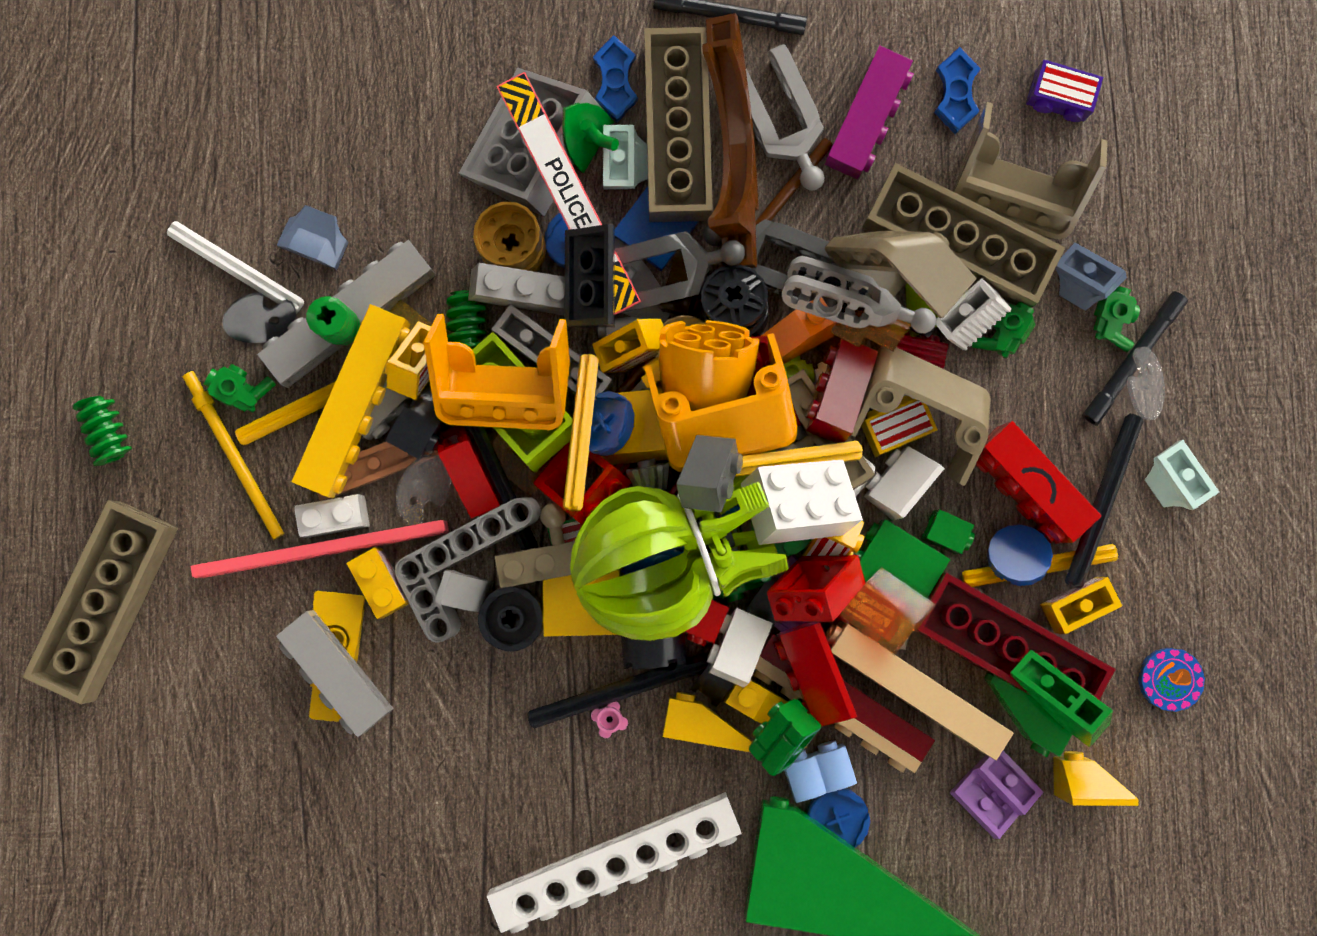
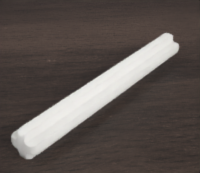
[167,221,304,314]

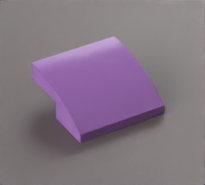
[950,750,1043,839]

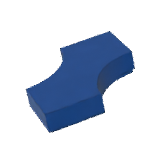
[593,35,638,123]
[934,47,981,134]

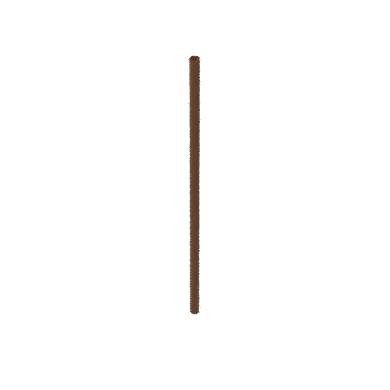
[615,138,833,393]

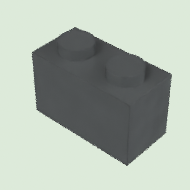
[676,435,743,512]

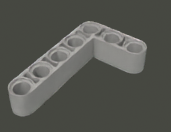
[395,497,541,643]

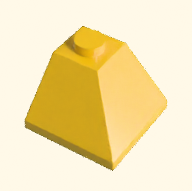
[1053,751,1138,806]

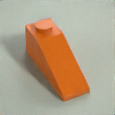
[761,297,838,364]

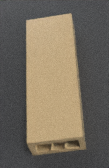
[825,622,1014,761]

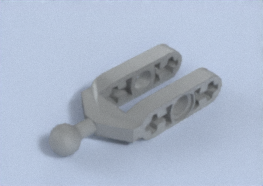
[746,44,825,191]
[782,256,936,333]

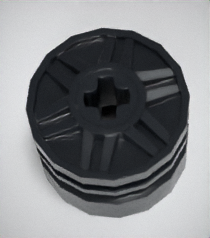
[701,265,768,337]

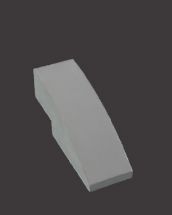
[434,570,494,612]

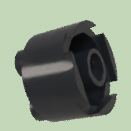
[478,586,544,652]
[621,632,688,669]

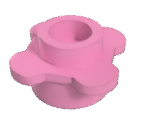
[591,701,628,738]

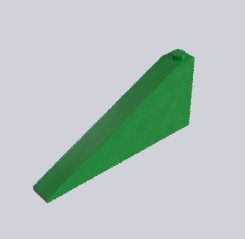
[744,796,981,936]

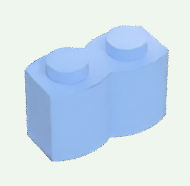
[784,740,857,803]

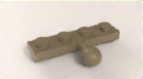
[776,369,875,490]
[494,503,575,588]

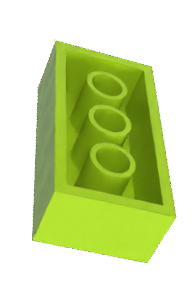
[472,332,573,473]

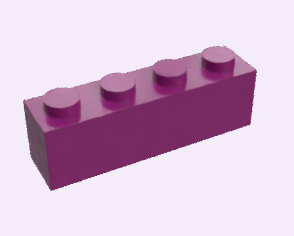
[824,45,914,180]

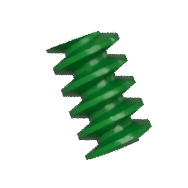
[446,290,486,349]
[306,296,360,346]
[72,396,132,467]

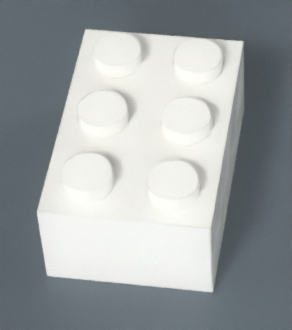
[741,460,863,545]

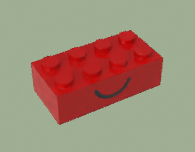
[975,421,1102,544]

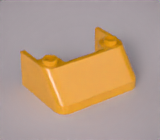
[423,314,570,430]
[645,333,797,472]

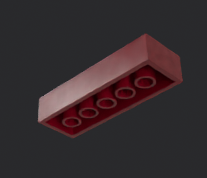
[910,572,1116,700]

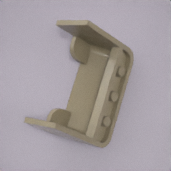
[954,102,1107,239]
[825,231,977,318]
[852,346,991,486]

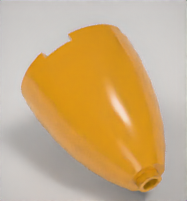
[659,320,759,411]

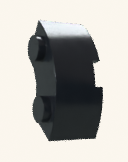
[385,380,447,459]

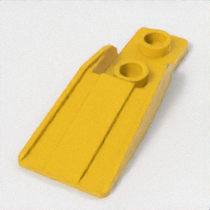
[309,591,365,722]

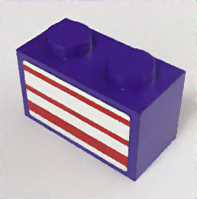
[1026,60,1104,122]

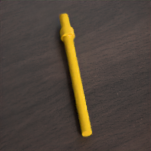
[182,371,285,540]

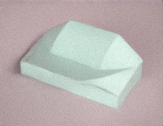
[603,125,648,189]
[1145,440,1219,510]

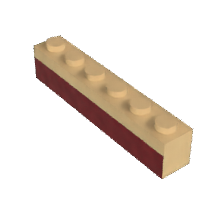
[753,633,935,773]

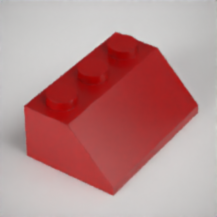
[774,621,857,727]

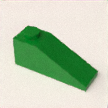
[1010,650,1113,748]
[984,673,1072,757]

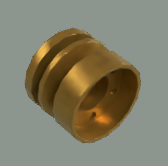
[473,202,546,272]

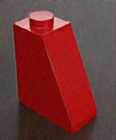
[437,425,500,519]

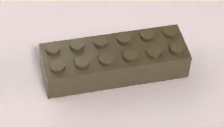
[644,27,713,222]
[862,163,1065,308]
[22,500,178,704]

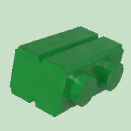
[749,699,821,776]

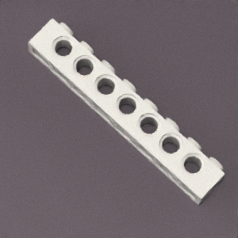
[487,792,742,933]

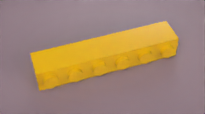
[291,304,411,498]

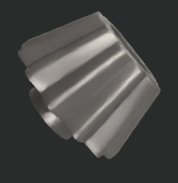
[626,458,669,490]

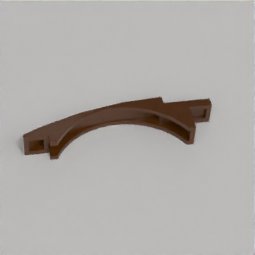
[702,13,759,268]

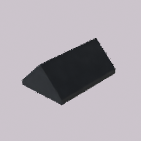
[565,224,615,327]

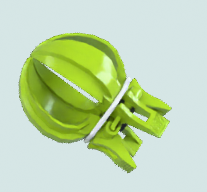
[570,475,788,641]

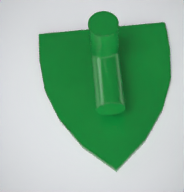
[562,103,619,173]

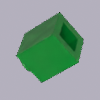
[921,509,975,554]

